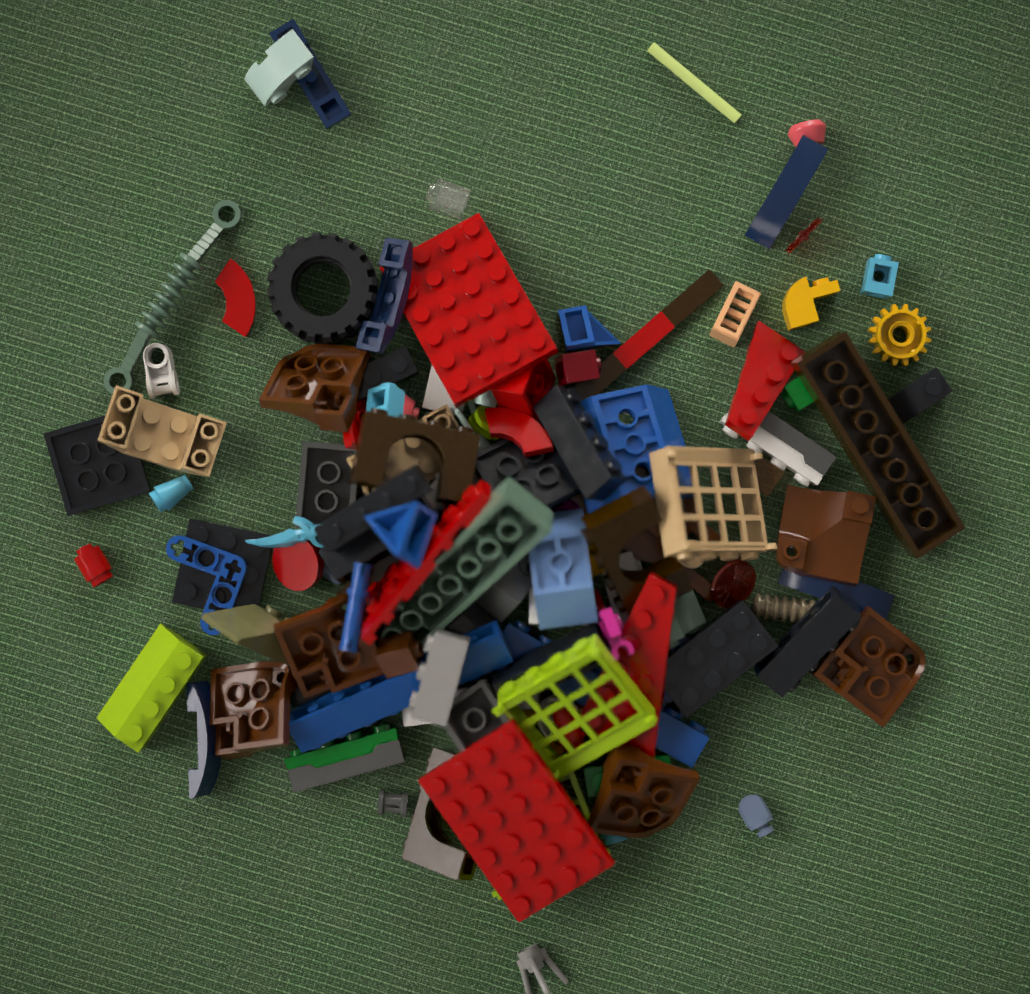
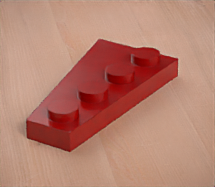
[725,320,806,441]

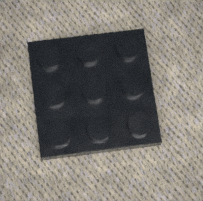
[43,415,152,516]
[475,421,582,509]
[172,519,273,611]

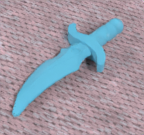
[245,516,324,548]

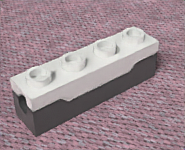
[719,407,836,487]

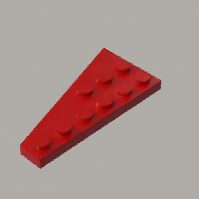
[361,480,491,645]
[580,572,678,758]

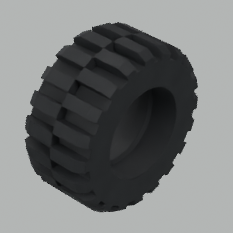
[267,232,379,344]

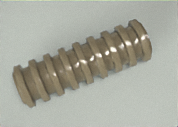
[752,593,815,623]

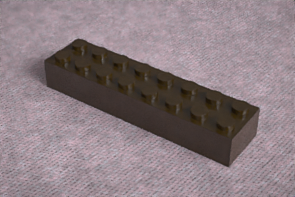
[790,332,966,559]

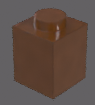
[376,630,424,679]

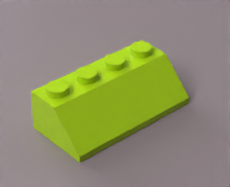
[97,623,208,753]

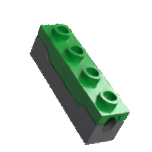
[284,723,406,793]

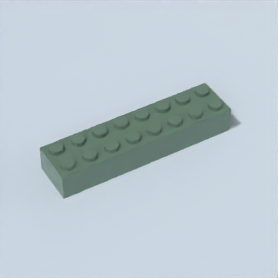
[375,477,553,647]

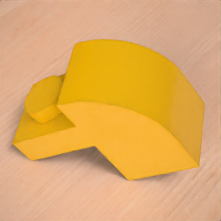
[782,276,841,331]

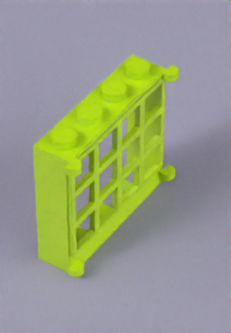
[492,634,657,780]

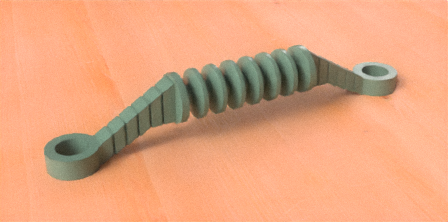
[104,200,242,394]

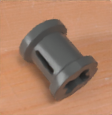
[377,789,409,818]

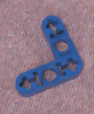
[166,535,248,635]

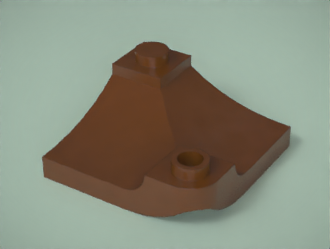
[259,344,371,432]
[775,485,876,587]
[273,593,384,699]
[808,606,926,728]
[209,661,296,760]
[587,745,700,838]

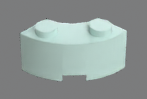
[244,29,314,106]

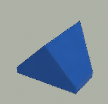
[558,305,621,354]
[364,501,438,568]

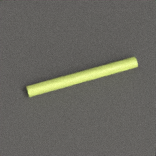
[647,42,742,124]

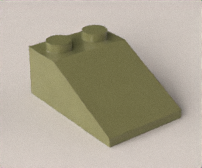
[201,604,289,666]

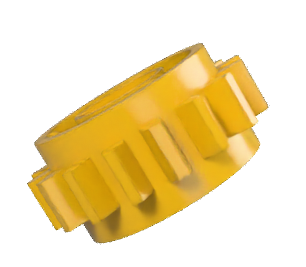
[868,304,931,367]

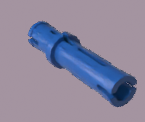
[339,562,373,653]

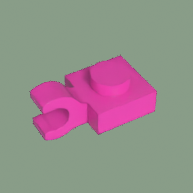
[597,607,634,661]

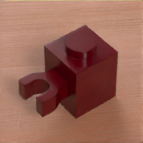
[554,350,602,386]

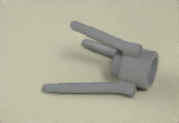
[516,943,569,994]

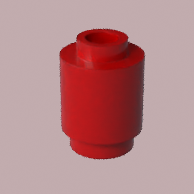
[73,543,113,588]

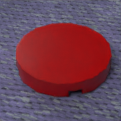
[272,540,324,591]

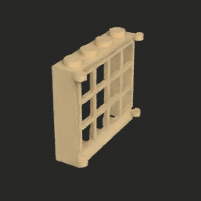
[649,446,778,561]

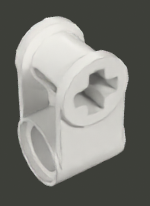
[143,343,180,399]

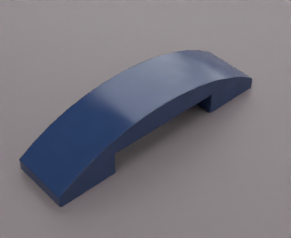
[269,19,351,130]
[745,135,828,249]
[356,237,413,354]
[778,569,895,620]
[187,681,222,798]

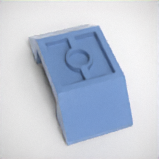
[529,508,598,631]

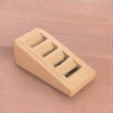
[709,281,761,347]

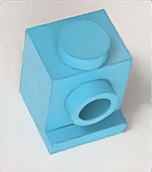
[860,254,899,299]
[366,382,405,417]

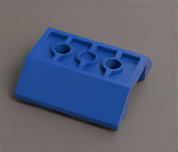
[581,385,694,514]

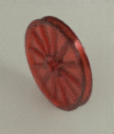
[784,216,824,256]
[711,560,756,608]

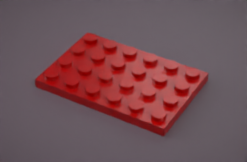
[379,213,558,408]
[418,718,615,923]

